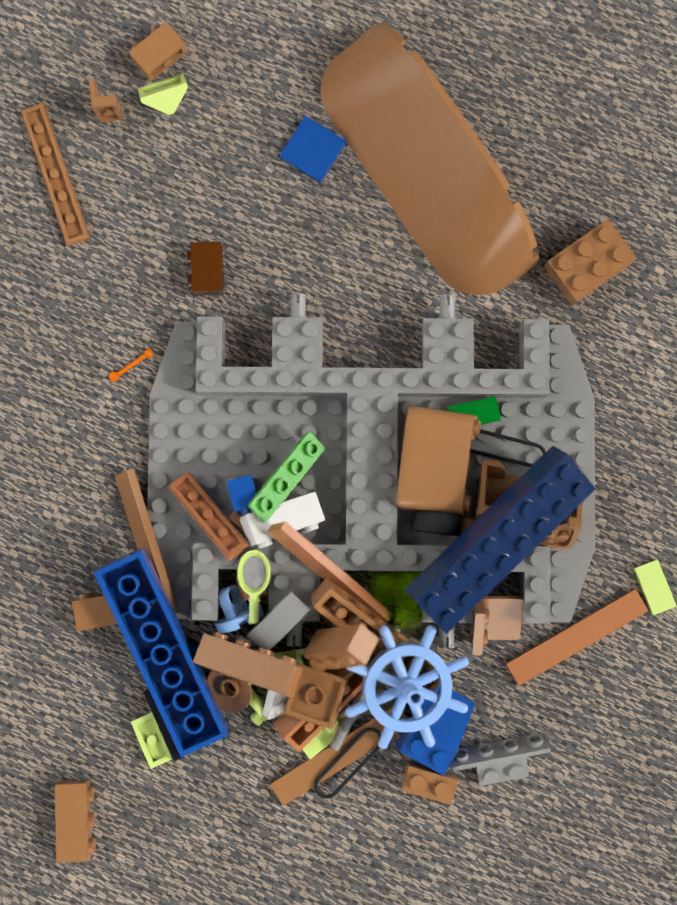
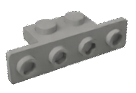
[450,733,551,786]

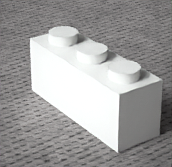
[239,492,325,549]

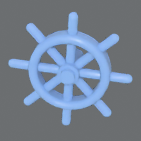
[345,624,469,749]

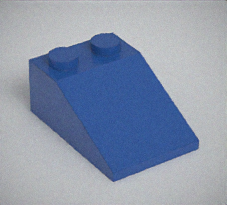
[395,686,475,775]

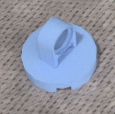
[214,585,264,634]

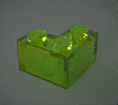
[370,572,422,630]

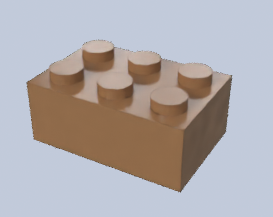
[544,219,637,306]

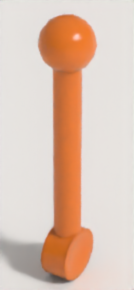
[109,348,153,382]

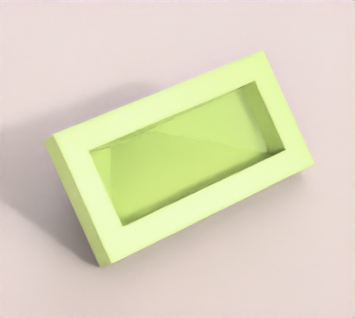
[137,74,188,115]

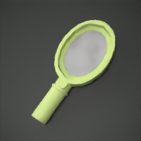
[238,550,271,624]

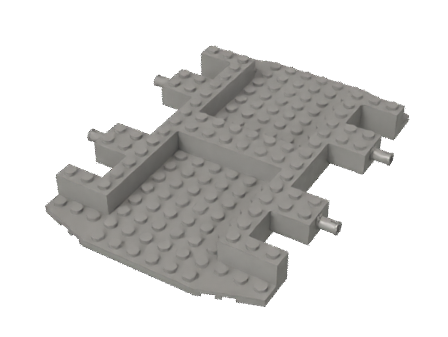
[147,293,595,648]

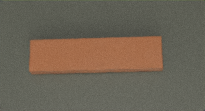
[168,472,249,561]

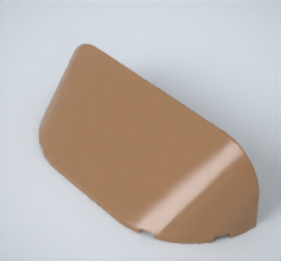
[321,23,539,295]

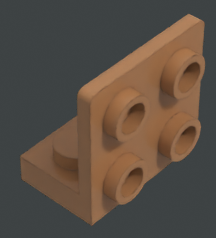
[470,596,523,655]

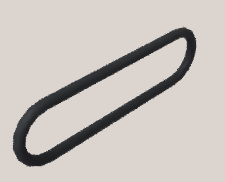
[470,429,546,467]
[314,727,381,799]

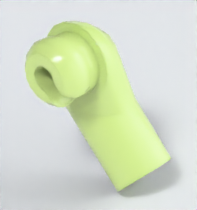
[249,689,267,725]

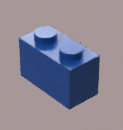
[226,475,258,516]

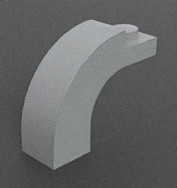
[246,592,310,650]

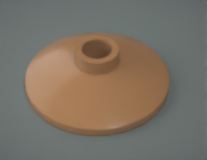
[207,670,252,713]

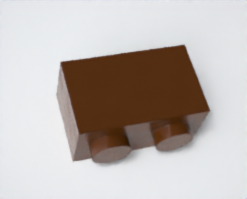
[187,242,224,296]

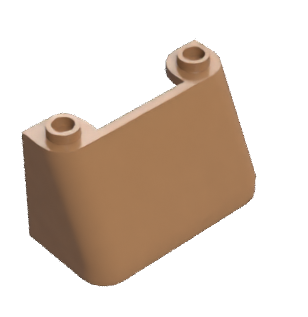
[397,406,481,517]
[474,460,582,549]

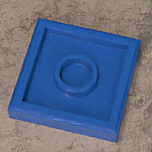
[279,116,346,183]

